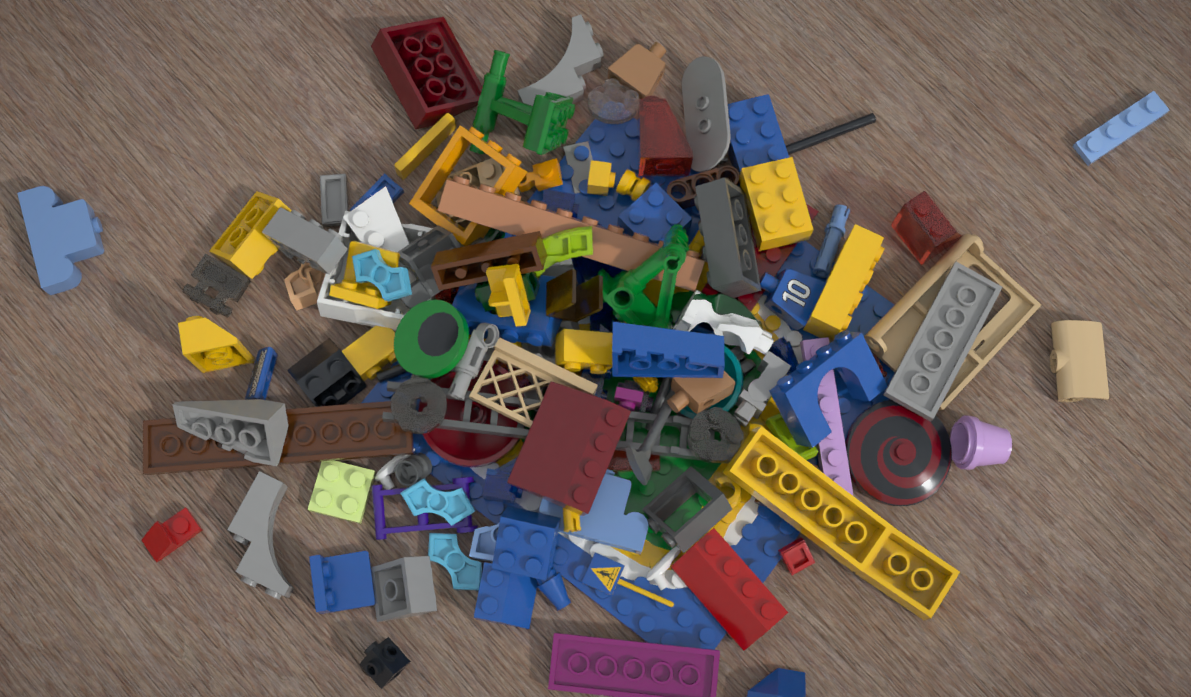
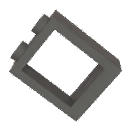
[643,466,732,553]

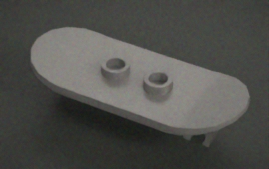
[682,56,731,173]

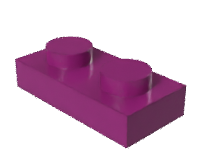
[614,387,644,412]

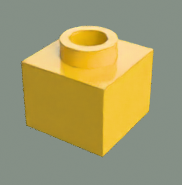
[587,160,616,196]

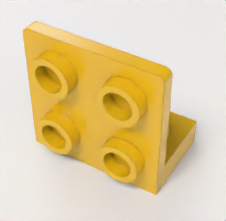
[329,241,400,309]

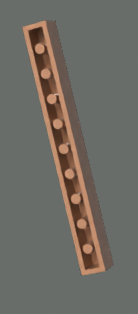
[437,175,705,292]

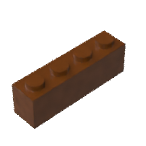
[431,231,547,290]

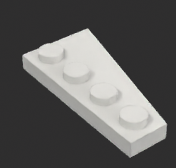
[343,186,417,284]

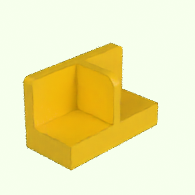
[486,264,531,327]

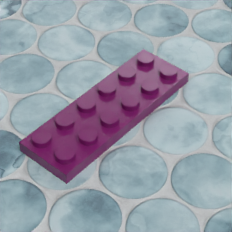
[548,633,720,697]

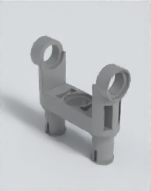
[408,322,499,401]

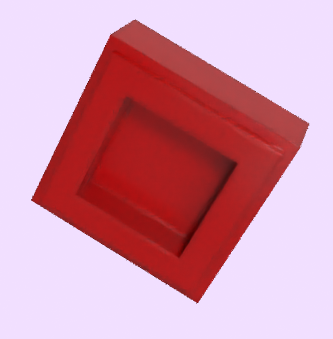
[778,537,815,576]

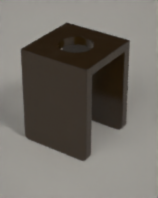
[546,269,603,322]

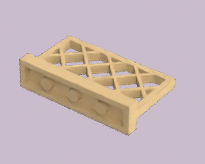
[469,337,598,428]

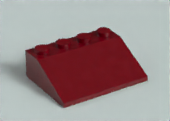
[371,16,483,130]
[507,381,631,516]

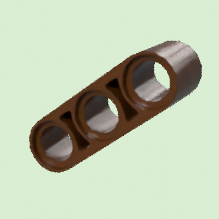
[666,166,740,209]

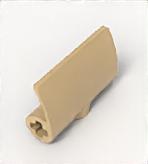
[1050,320,1109,402]

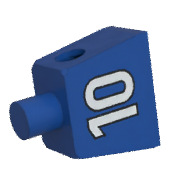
[760,269,826,330]

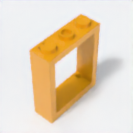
[409,125,527,246]

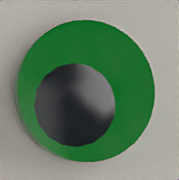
[394,300,469,379]

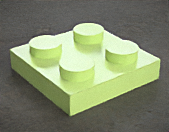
[307,461,376,524]

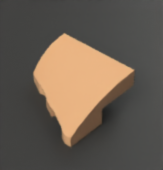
[284,262,326,311]

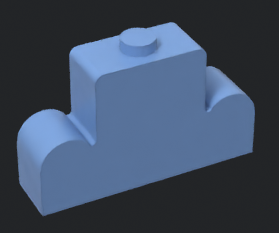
[17,186,104,295]
[538,469,648,555]

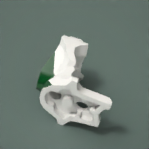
[673,290,774,355]

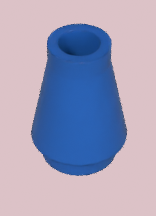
[536,568,571,611]

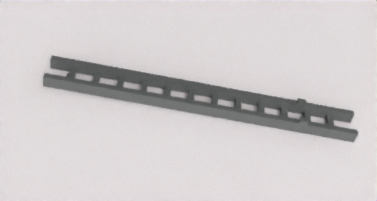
[382,381,740,464]

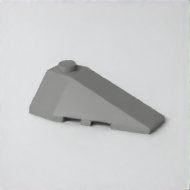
[172,399,288,466]

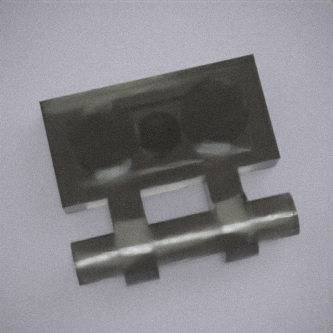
[182,253,251,318]

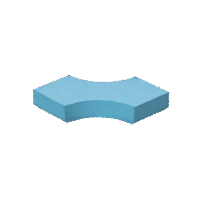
[352,249,412,302]
[401,478,476,526]
[428,533,483,591]

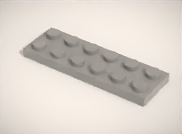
[883,262,1002,422]

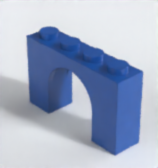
[452,275,562,346]
[769,330,887,448]

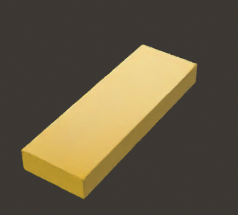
[394,113,456,180]

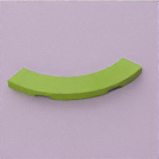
[491,226,593,315]

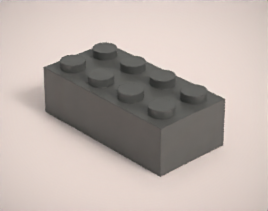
[694,178,761,298]

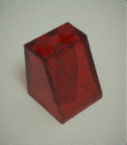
[637,96,693,176]
[891,191,963,265]

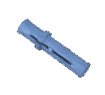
[813,204,850,278]

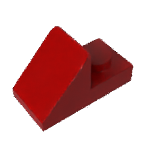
[141,507,203,562]

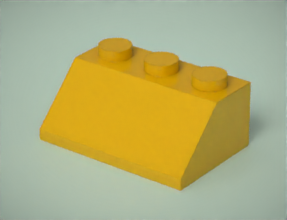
[209,191,292,279]
[178,316,255,373]

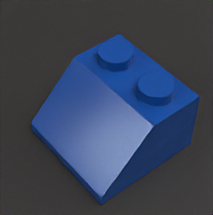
[474,562,538,629]

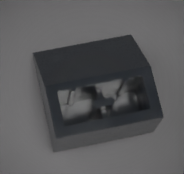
[287,338,368,407]

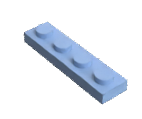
[1072,91,1169,166]

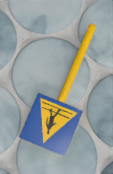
[582,553,674,607]

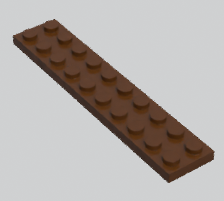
[143,400,414,475]

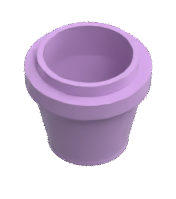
[949,416,1012,470]

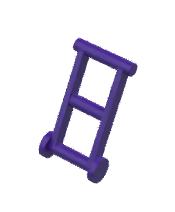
[371,476,478,540]

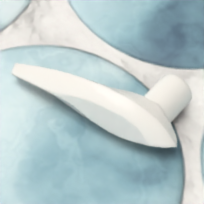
[374,448,415,490]
[646,547,681,590]

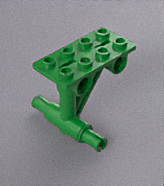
[469,50,575,155]
[597,224,689,329]

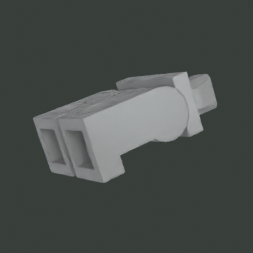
[732,351,791,427]

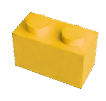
[342,326,398,381]
[555,329,613,374]

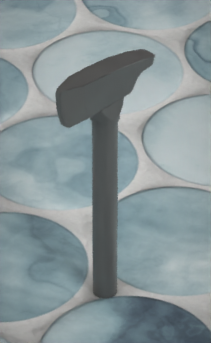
[625,389,675,485]

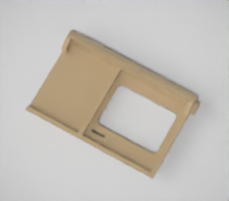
[864,234,1041,410]

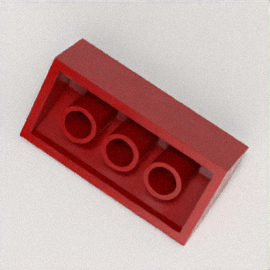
[671,528,789,651]

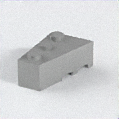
[262,207,348,274]

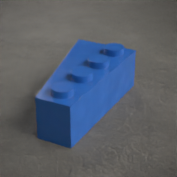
[612,322,725,378]

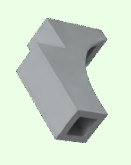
[518,14,604,106]
[227,471,294,600]

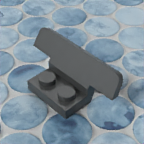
[398,225,486,309]

